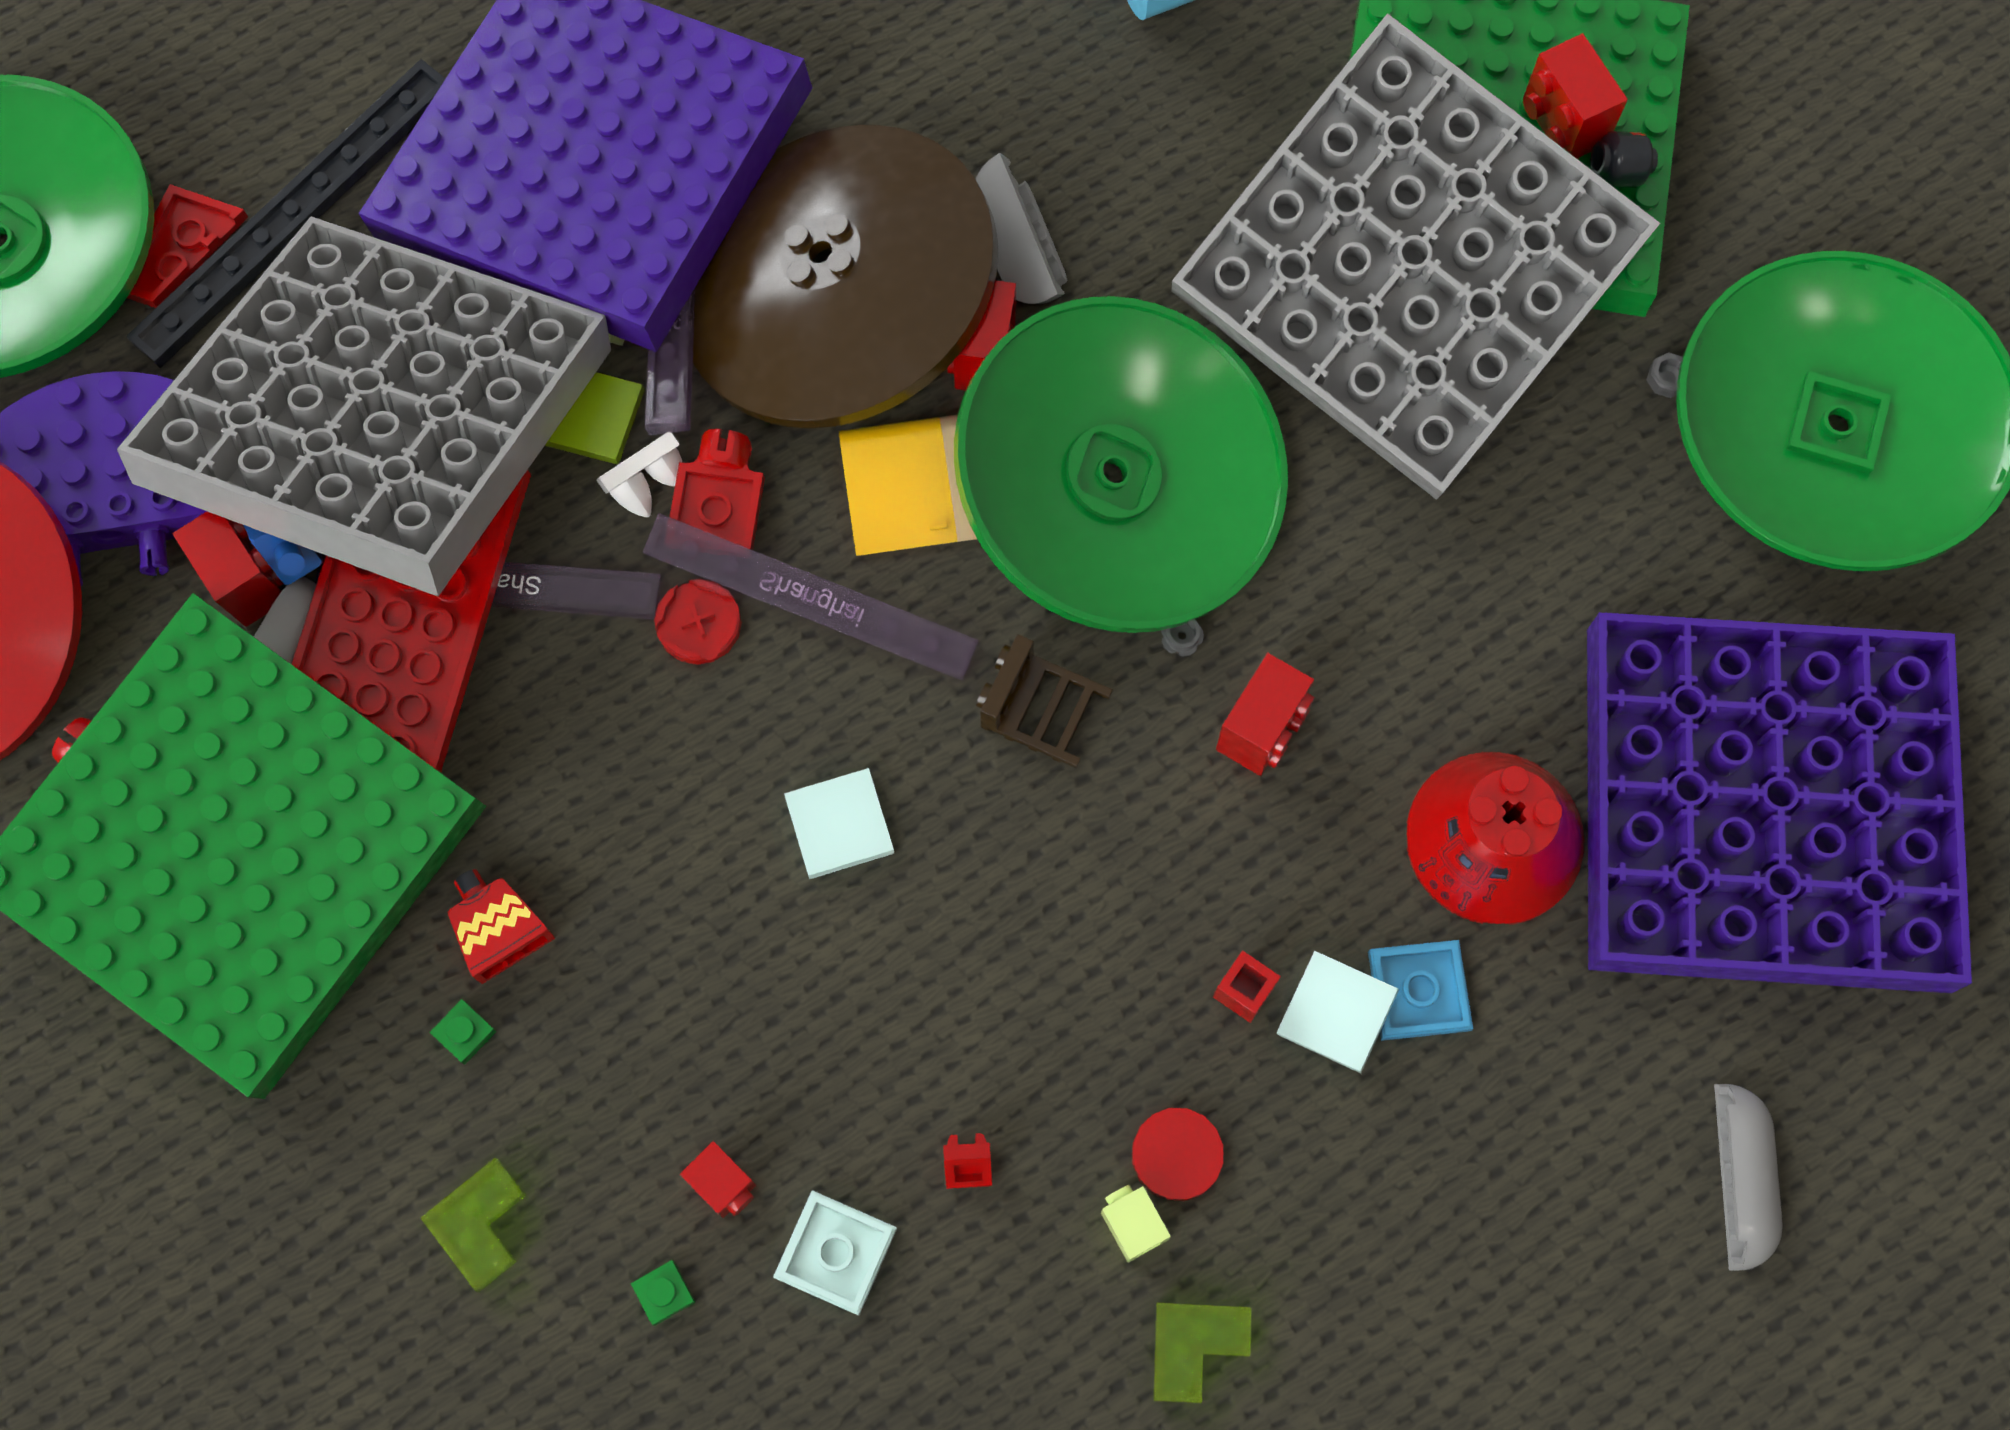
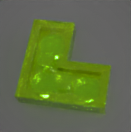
[421,1158,526,1292]
[1153,1303,1251,1403]

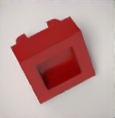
[943,1133,992,1189]

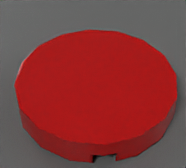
[654,579,742,665]
[1132,1108,1223,1201]

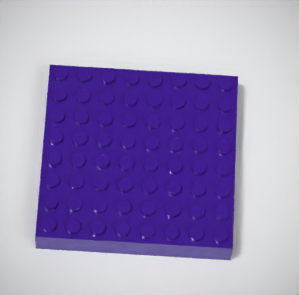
[359,0,813,352]
[1587,612,1972,993]

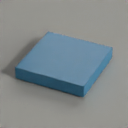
[1368,940,1473,1041]

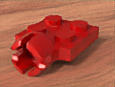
[665,429,765,559]

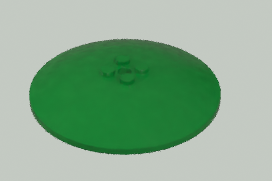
[1676,251,2010,571]

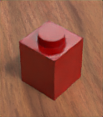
[1213,950,1281,1023]
[679,1141,756,1218]

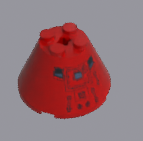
[1407,752,1584,925]

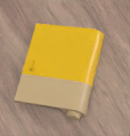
[839,414,977,556]

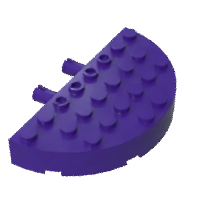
[0,371,206,586]

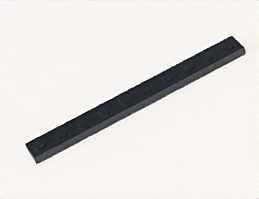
[126,59,446,368]

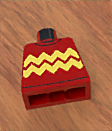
[448,869,555,984]

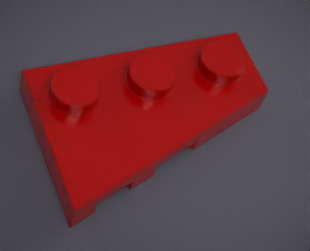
[127,184,248,308]

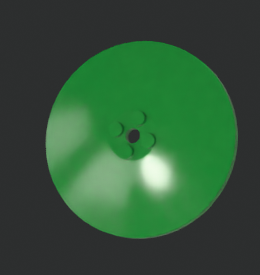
[0,75,154,378]
[954,296,1288,633]

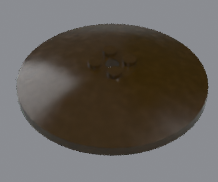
[678,125,998,428]

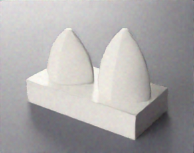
[597,431,682,518]

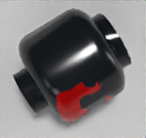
[1590,131,1658,188]

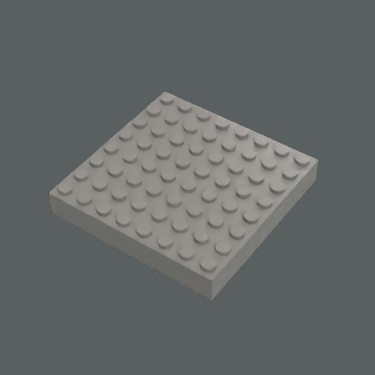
[1171,13,1660,500]
[117,216,611,596]

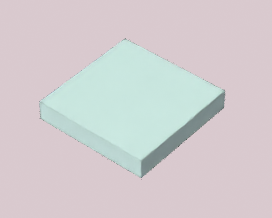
[784,768,894,879]
[1277,951,1399,1073]
[773,1190,897,1316]

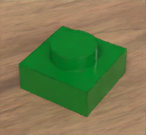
[429,999,497,1065]
[631,1260,695,1326]

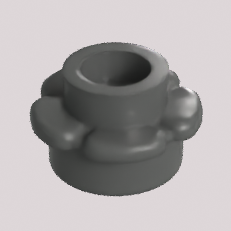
[1161,620,1204,656]

